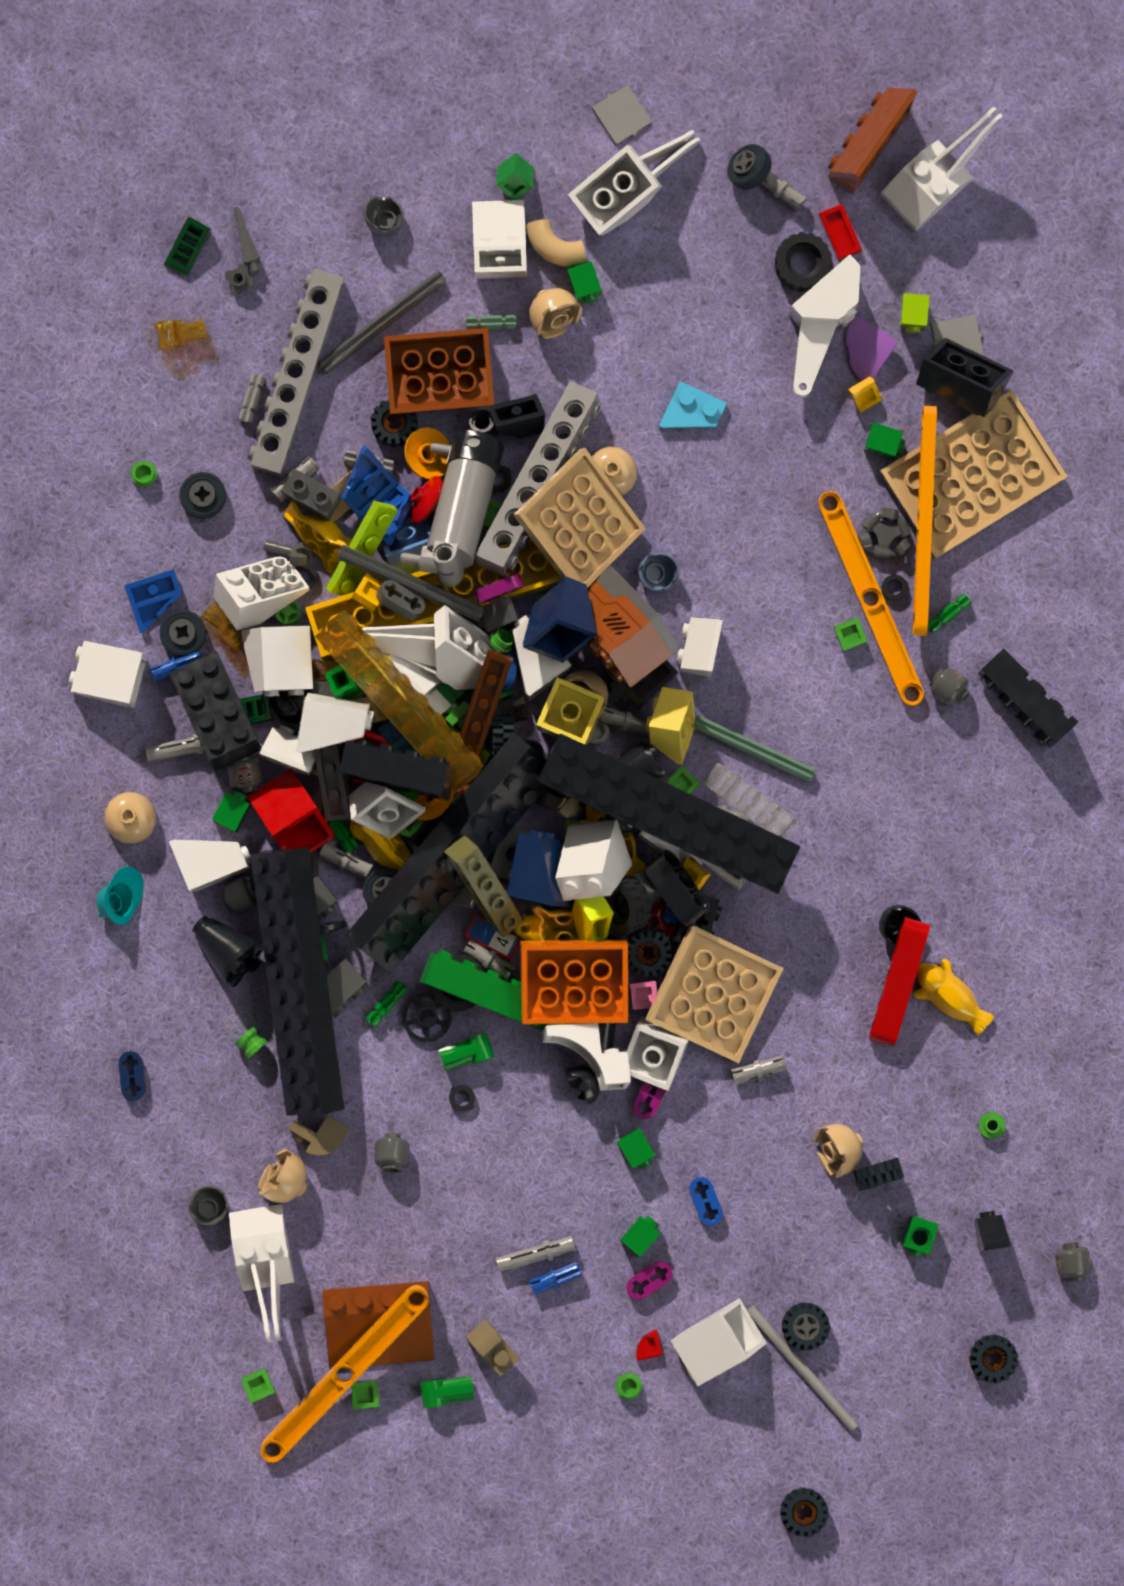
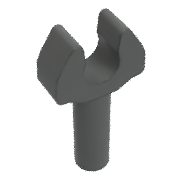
[264,540,313,566]

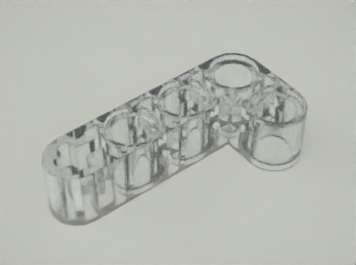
[701,762,801,841]

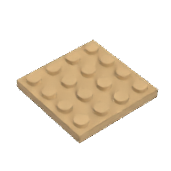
[513,448,646,588]
[645,925,784,1063]

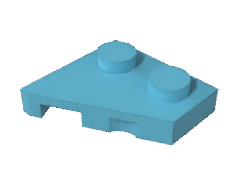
[659,381,727,429]

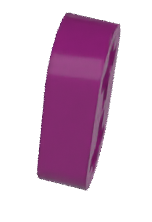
[473,574,524,605]
[633,1082,667,1119]
[626,1261,672,1300]

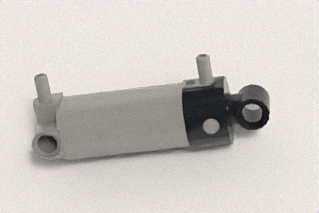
[400,410,504,587]

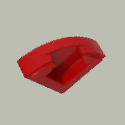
[636,1329,663,1361]

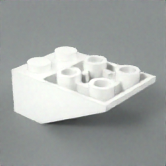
[472,200,527,279]
[213,555,309,630]

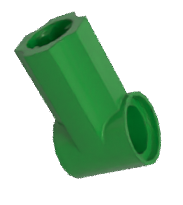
[439,1032,495,1071]
[420,1376,474,1408]

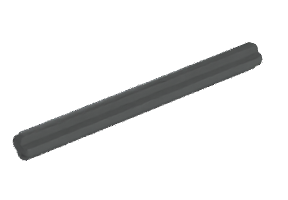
[318,271,446,374]
[337,545,484,621]

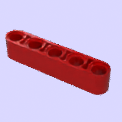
[869,917,930,1046]

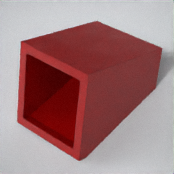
[247,768,336,853]

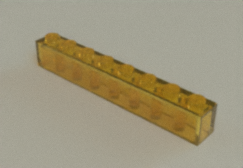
[315,610,483,793]

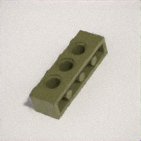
[444,835,524,938]

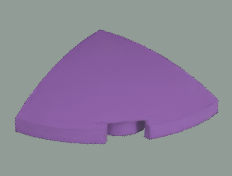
[845,315,899,381]

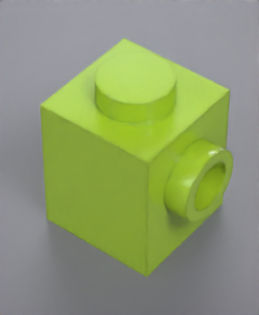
[899,293,930,334]

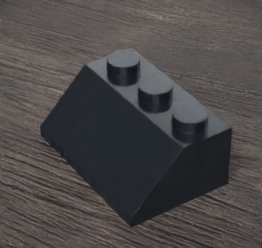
[916,338,1014,417]

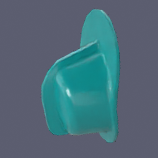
[96,866,144,925]

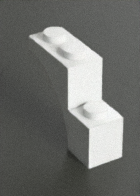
[541,1023,631,1091]

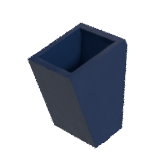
[523,577,597,663]
[507,830,574,908]

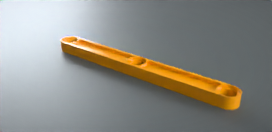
[913,406,937,636]
[818,491,924,706]
[260,1285,429,1463]

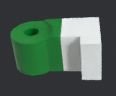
[421,683,469,719]

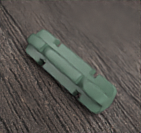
[466,315,517,331]

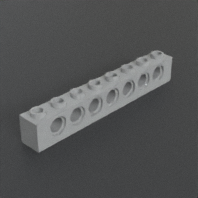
[248,268,345,477]
[475,381,601,577]

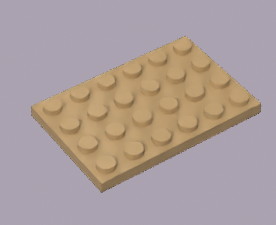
[880,390,1068,559]

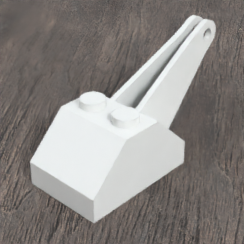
[881,107,1003,232]
[568,130,701,236]
[789,255,860,398]
[358,605,503,690]
[229,1204,295,1343]

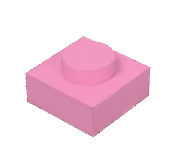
[629,981,657,1010]

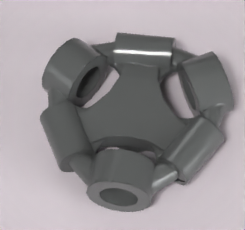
[858,508,911,560]

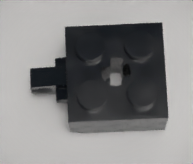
[604,660,679,710]

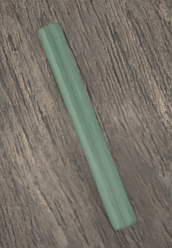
[694,716,815,782]

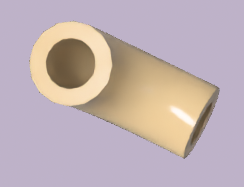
[525,219,587,267]

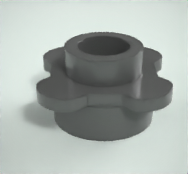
[225,264,255,294]

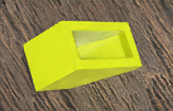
[572,897,613,940]

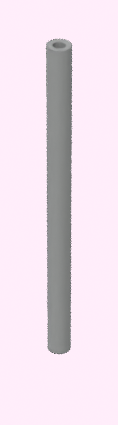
[747,1305,858,1432]

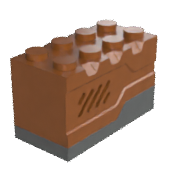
[586,566,680,688]

